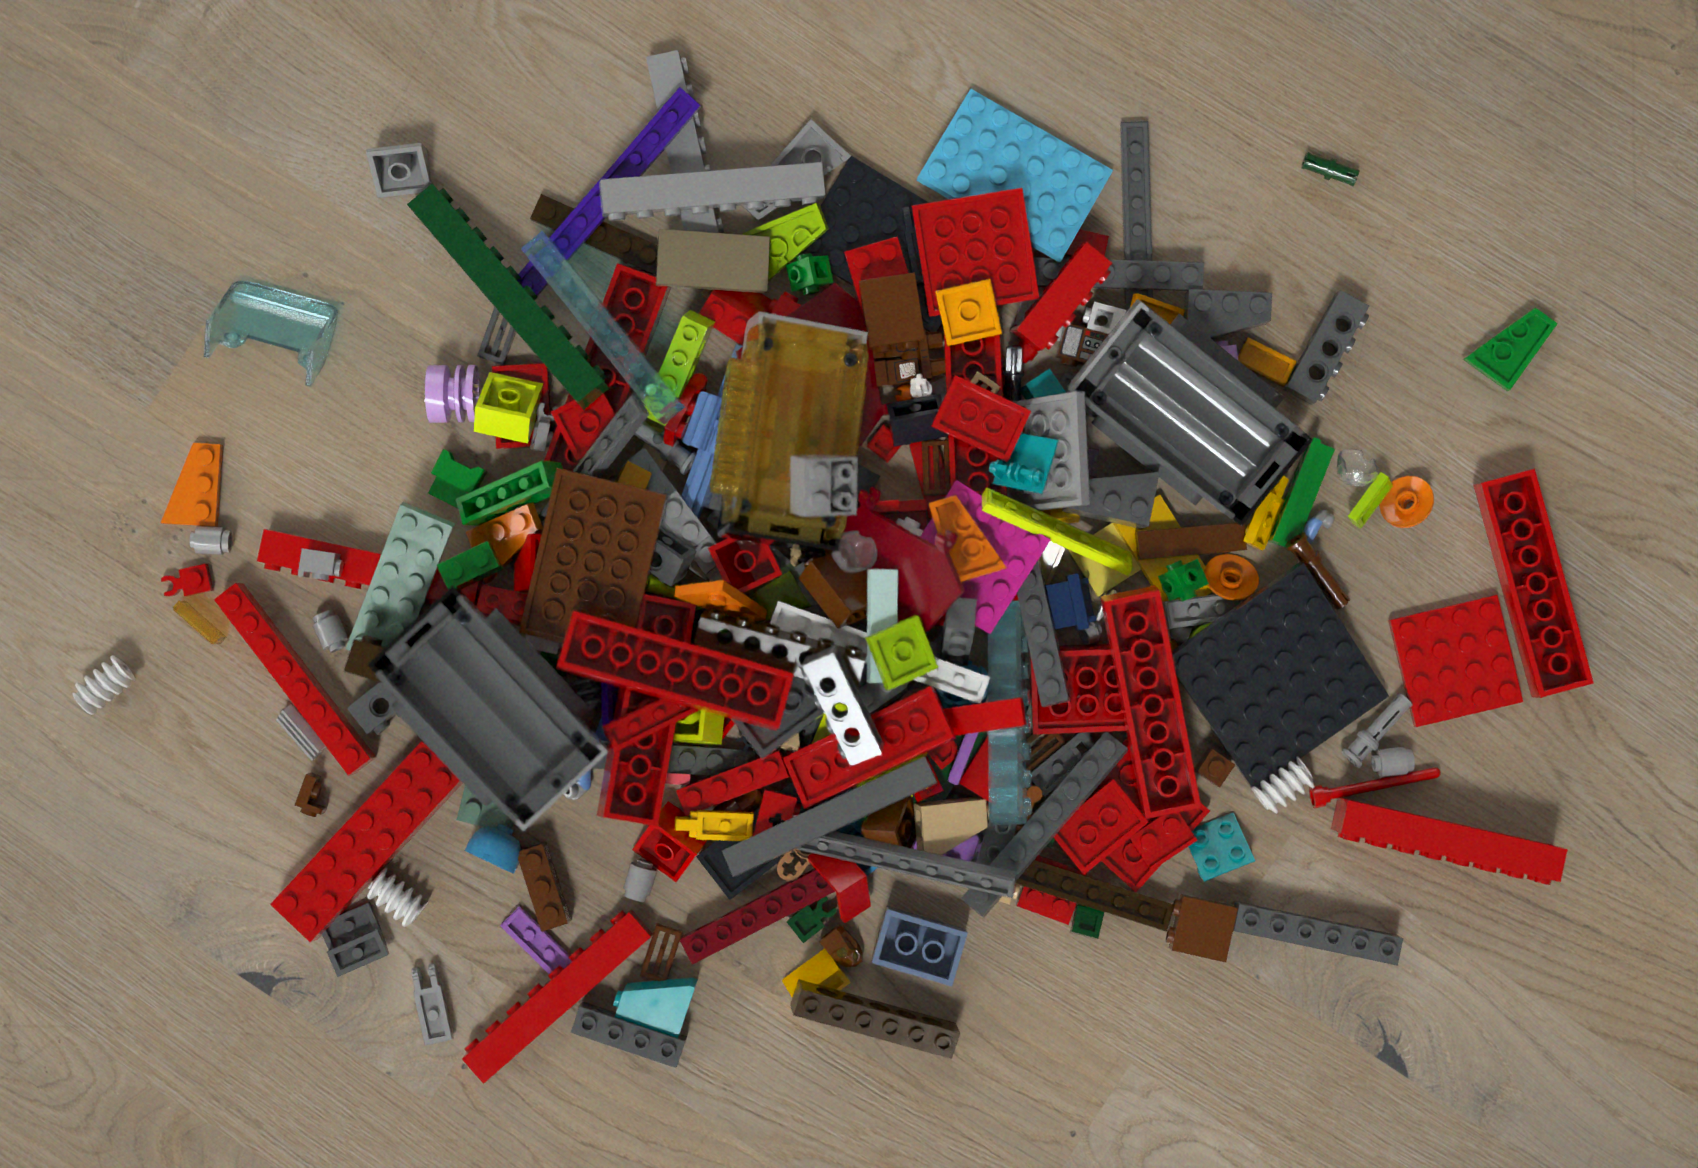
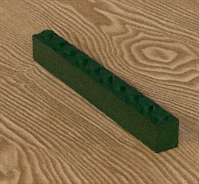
[407,183,609,410]

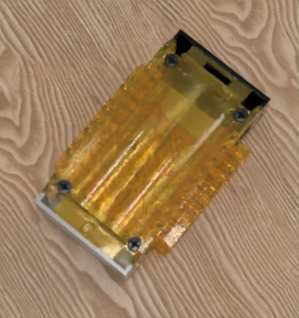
[710,312,868,554]

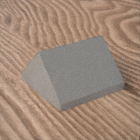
[366,143,432,198]

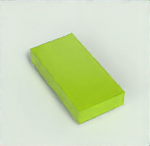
[1348,472,1393,529]

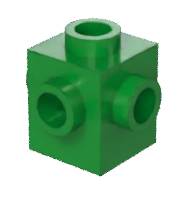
[786,253,833,295]
[1158,559,1209,602]

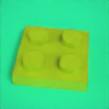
[865,616,938,690]

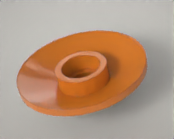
[1379,476,1434,528]
[1204,554,1259,600]

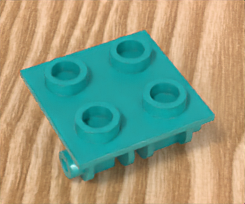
[989,433,1059,494]
[1188,813,1255,881]

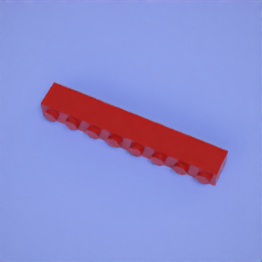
[257,529,483,610]
[214,583,376,776]
[462,909,653,1084]

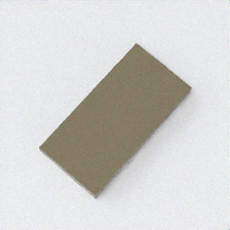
[656,229,770,293]

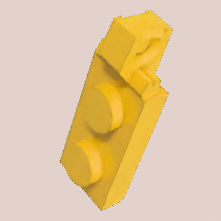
[1243,472,1289,551]
[675,810,754,841]

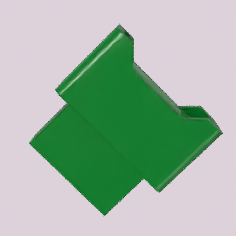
[428,449,487,509]

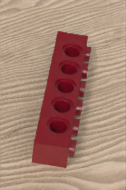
[680,868,835,965]

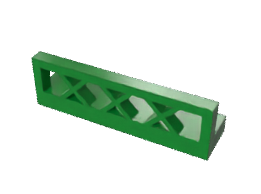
[1268,437,1335,548]

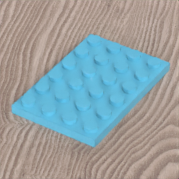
[916,89,1113,263]

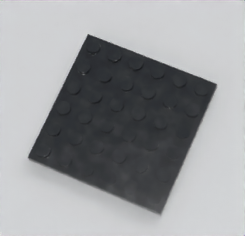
[1171,561,1389,789]

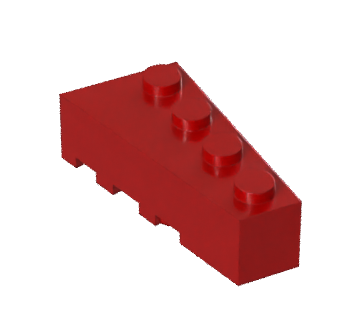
[1010,242,1112,351]

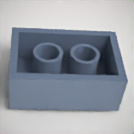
[872,906,968,986]

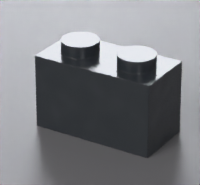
[886,394,948,447]

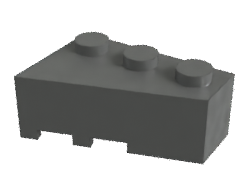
[1184,289,1272,339]
[1062,472,1160,529]

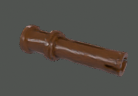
[1285,532,1350,610]

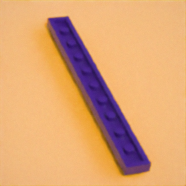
[518,87,702,296]

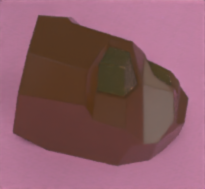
[819,923,863,967]

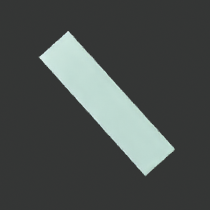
[867,569,898,683]

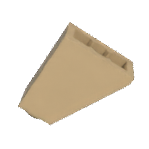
[914,796,990,855]

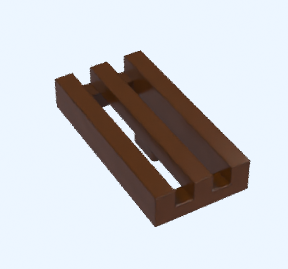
[921,439,951,496]
[1013,734,1066,777]
[640,923,683,981]

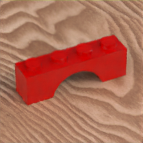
[676,749,790,816]

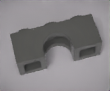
[940,598,976,667]

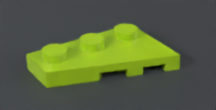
[742,203,829,281]

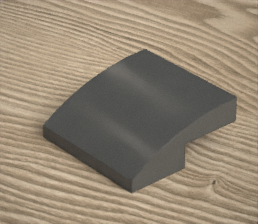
[322,902,389,977]

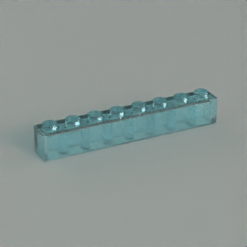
[521,231,686,424]
[988,601,1032,825]

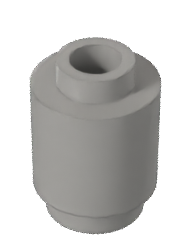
[190,526,233,555]
[312,610,349,653]
[1371,747,1415,777]
[623,859,657,902]

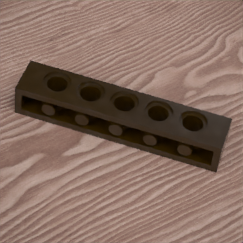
[694,609,867,688]
[790,979,960,1059]

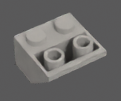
[790,455,857,517]

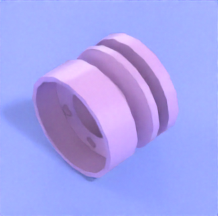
[425,365,482,423]

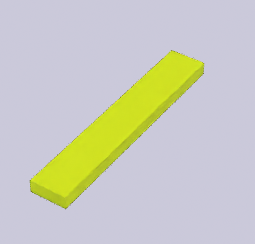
[982,488,1133,576]

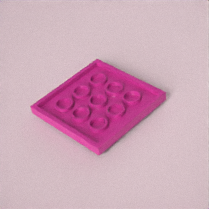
[920,480,1051,634]

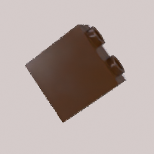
[1166,893,1238,963]

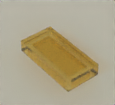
[172,600,226,644]

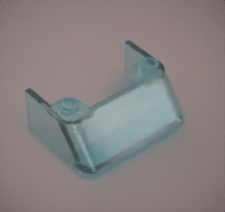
[204,281,338,387]

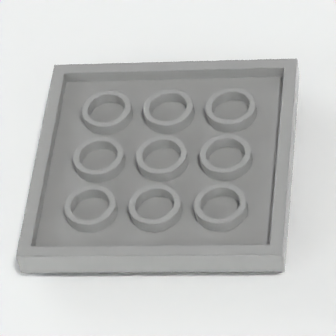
[1007,391,1090,511]

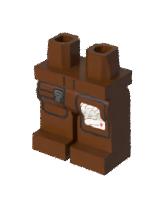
[873,328,946,389]

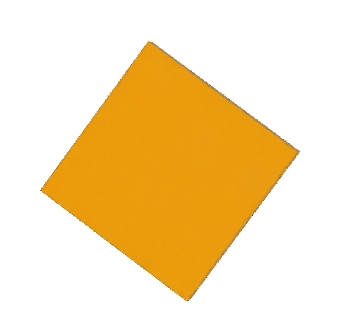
[935,279,1002,346]

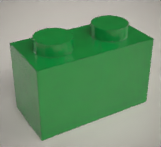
[437,541,503,593]

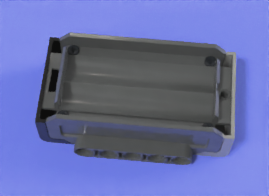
[1068,299,1314,527]
[367,586,610,831]

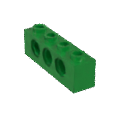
[456,461,563,526]

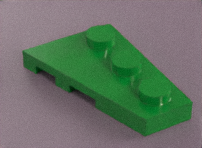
[1463,307,1558,391]

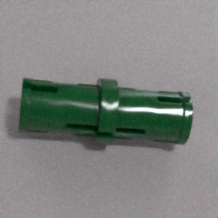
[1301,152,1360,187]

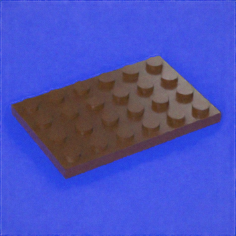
[519,468,668,644]

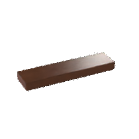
[1135,522,1247,560]

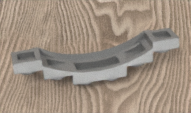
[622,448,723,582]

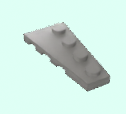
[742,119,850,220]

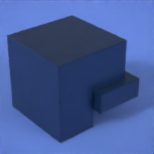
[1046,573,1097,631]

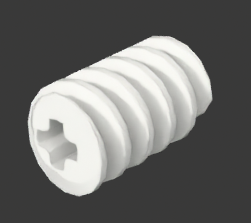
[72,655,135,715]
[1252,757,1315,814]
[367,867,429,927]

